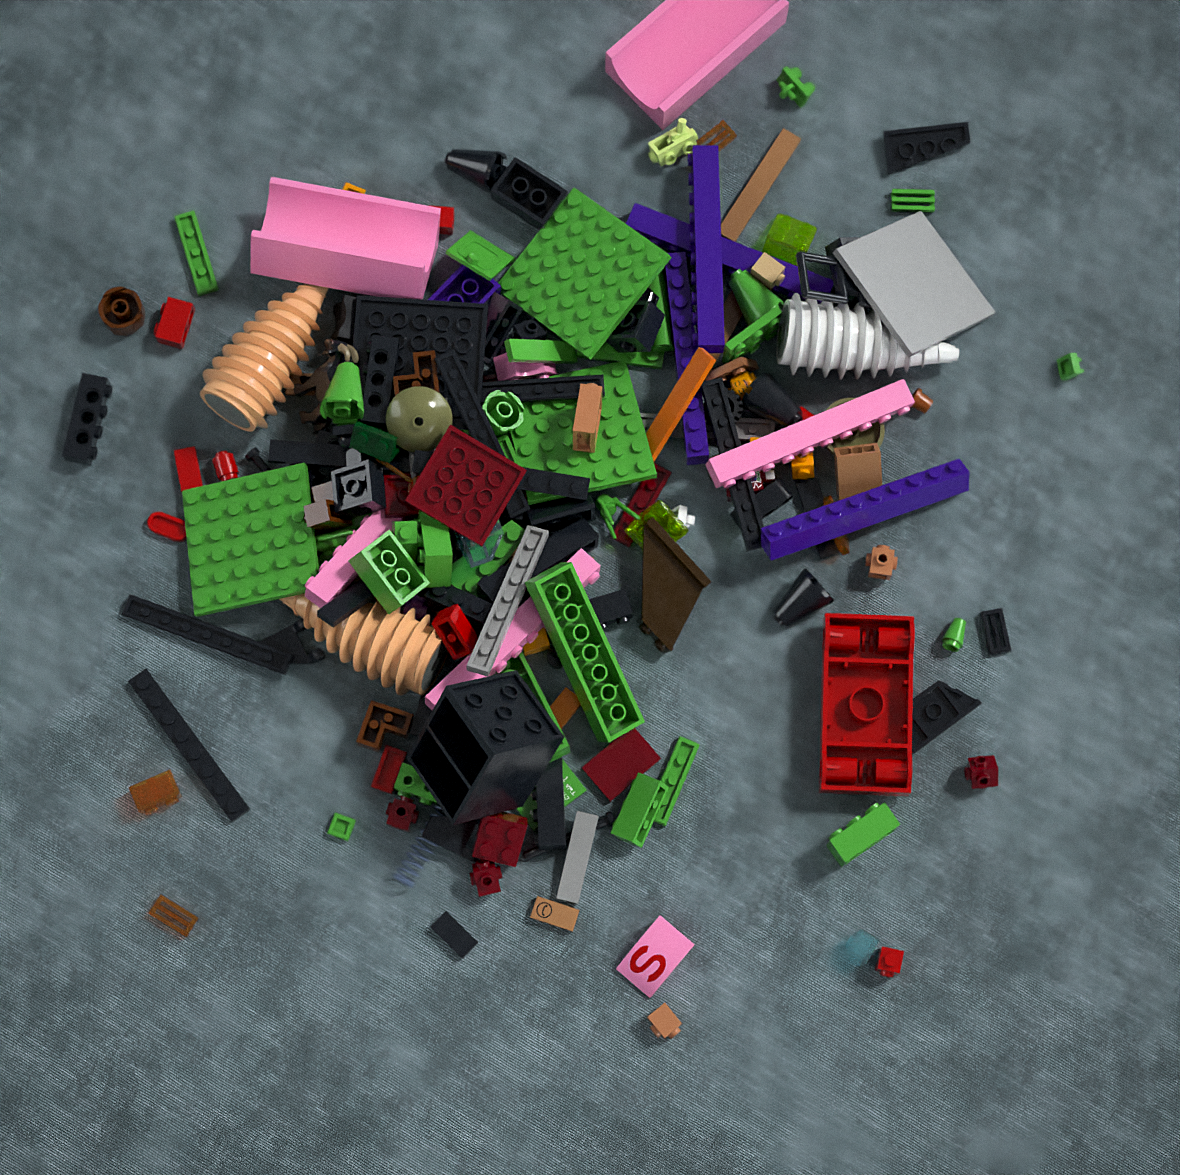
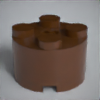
[98,286,145,336]

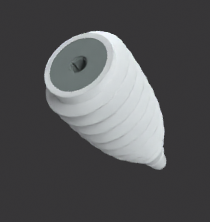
[776,293,959,380]

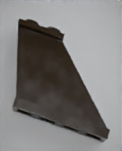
[636,517,712,653]

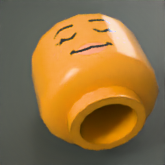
[728,371,757,401]

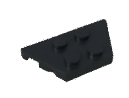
[912,680,982,755]

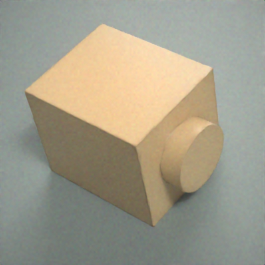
[751,252,785,290]

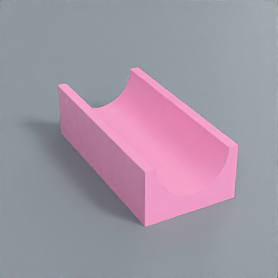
[605,0,789,130]
[250,177,441,300]

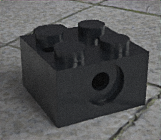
[606,288,665,353]
[331,448,386,519]

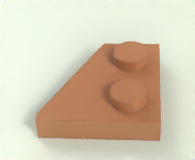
[705,357,759,383]

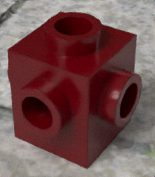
[964,755,998,789]
[385,796,419,832]
[469,859,503,897]

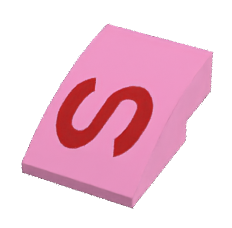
[616,916,695,998]

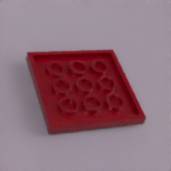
[404,425,527,547]

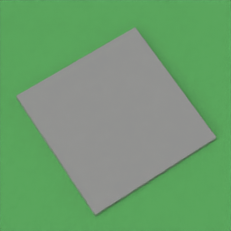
[833,211,996,358]

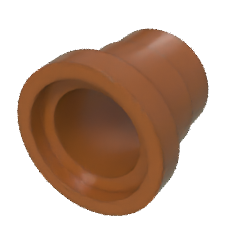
[910,388,934,414]

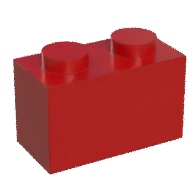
[154,297,196,350]
[431,604,479,660]

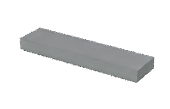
[556,811,599,903]

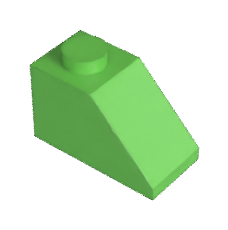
[392,520,418,563]

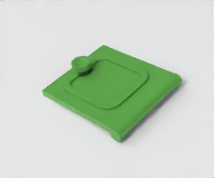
[445,230,515,281]

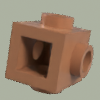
[865,545,898,580]

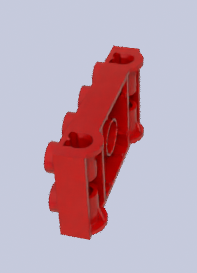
[819,613,915,797]

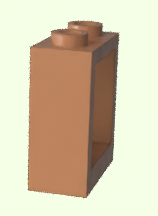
[573,383,602,453]

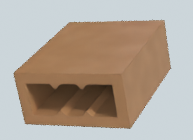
[834,443,882,501]

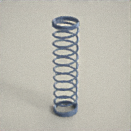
[392,806,444,888]

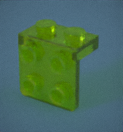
[762,214,817,266]
[624,500,689,550]

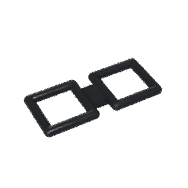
[796,251,873,309]

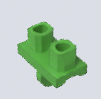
[776,66,816,108]

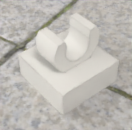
[668,505,695,533]

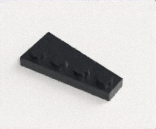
[883,122,971,174]

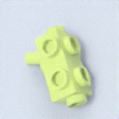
[648,118,698,167]

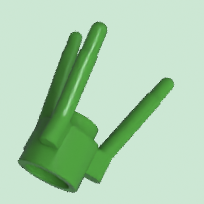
[595,494,640,539]
[315,525,358,556]

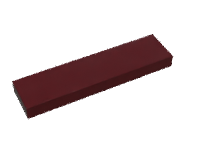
[610,463,672,548]

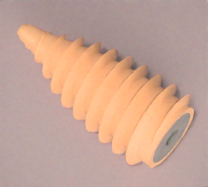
[200,283,329,432]
[279,593,449,696]

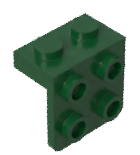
[349,421,402,463]

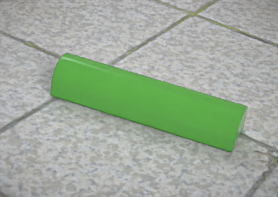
[648,268,674,352]

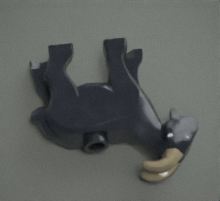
[293,338,359,434]

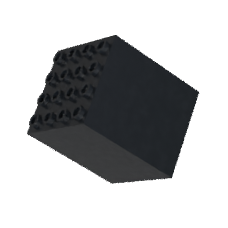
[406,670,564,825]

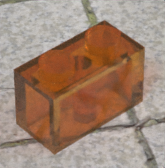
[129,769,183,816]

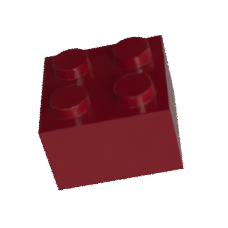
[472,812,527,867]

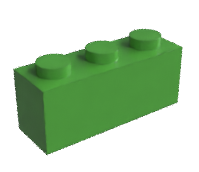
[611,772,669,848]

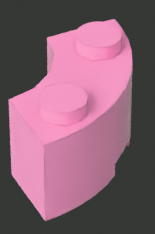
[493,353,557,381]

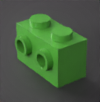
[394,763,438,806]

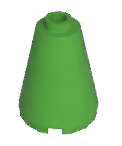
[729,269,784,326]
[320,362,364,425]
[482,390,524,438]

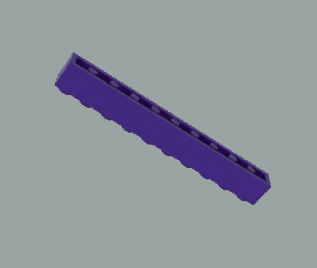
[687,145,725,353]
[626,203,834,304]
[664,252,709,466]
[761,458,970,561]

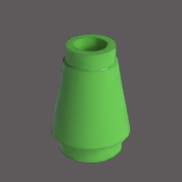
[942,618,966,652]

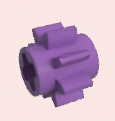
[403,595,429,620]

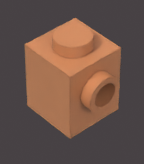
[647,1003,682,1039]

